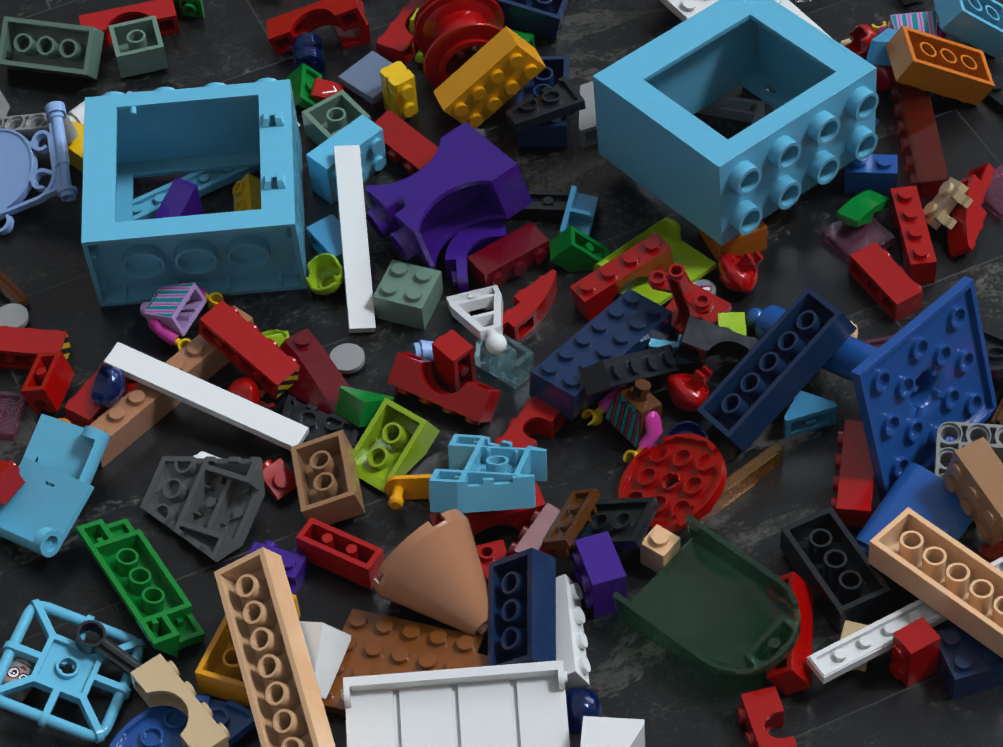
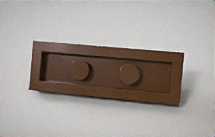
[541,488,600,559]

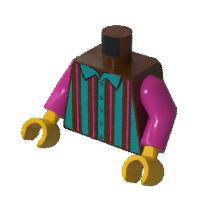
[581,379,663,463]

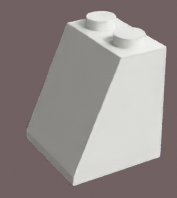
[300,621,352,699]
[580,716,645,747]

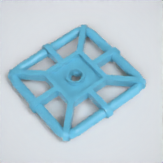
[0,599,146,744]

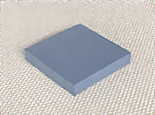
[338,51,392,105]

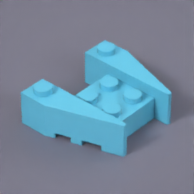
[429,434,547,514]

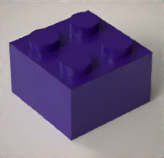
[571,531,628,619]

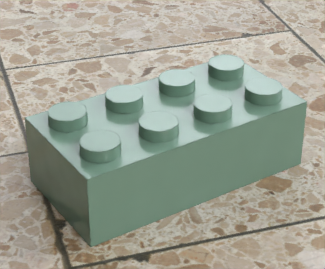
[0,16,104,80]

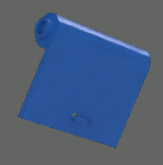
[855,463,973,557]

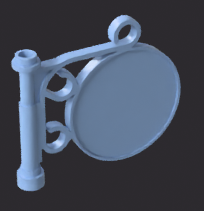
[0,101,78,236]

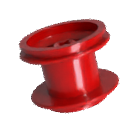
[413,0,504,88]

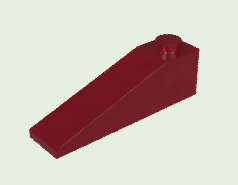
[279,328,350,417]

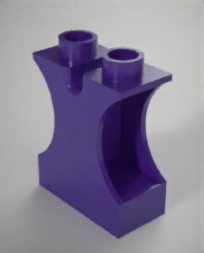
[365,122,533,269]

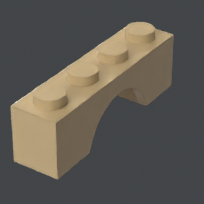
[130,654,230,747]

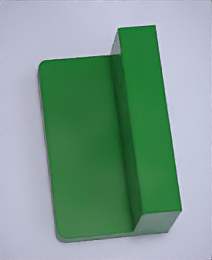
[285,63,322,109]

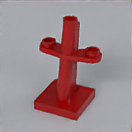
[648,263,732,335]

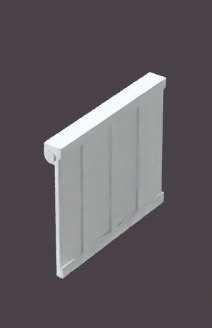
[341,660,570,747]

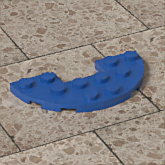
[109,695,256,747]

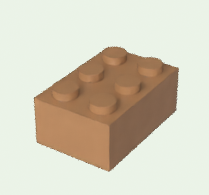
[290,430,365,525]
[943,437,1003,546]

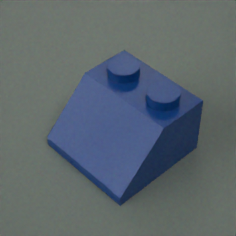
[844,154,898,195]

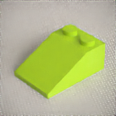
[353,397,440,494]

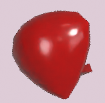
[718,251,764,293]
[667,366,713,412]
[227,376,275,408]

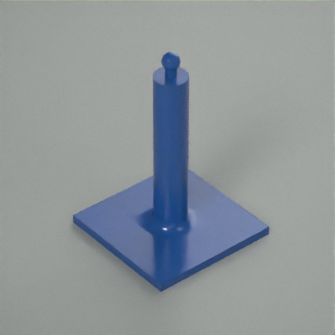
[745,276,997,502]

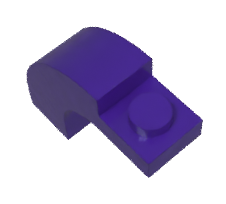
[445,219,506,294]

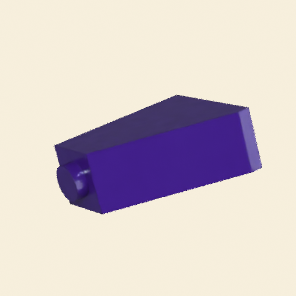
[153,177,203,219]

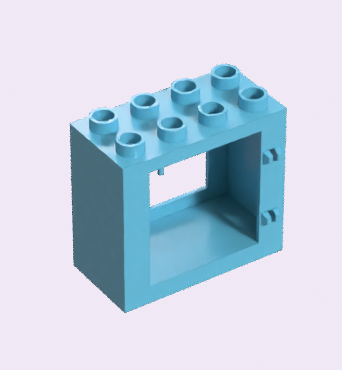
[593,0,879,246]
[81,78,307,307]

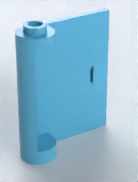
[22,414,111,529]
[0,457,94,557]

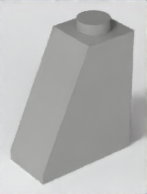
[578,81,598,149]

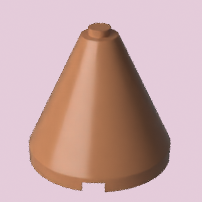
[372,509,488,636]

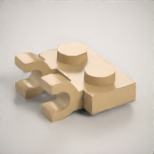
[923,177,974,230]

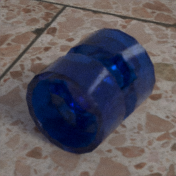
[291,32,325,74]

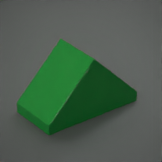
[335,386,394,427]

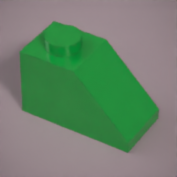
[550,225,609,272]

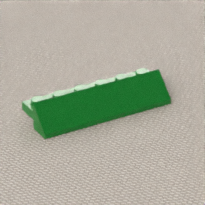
[76,518,205,658]

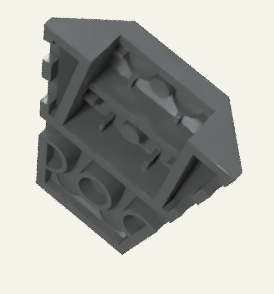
[140,456,265,562]

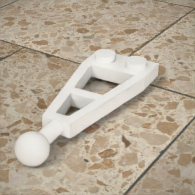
[446,285,507,355]

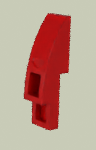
[947,163,995,258]
[481,269,558,353]

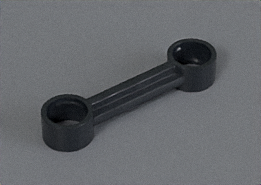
[75,620,143,677]

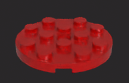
[618,433,727,532]

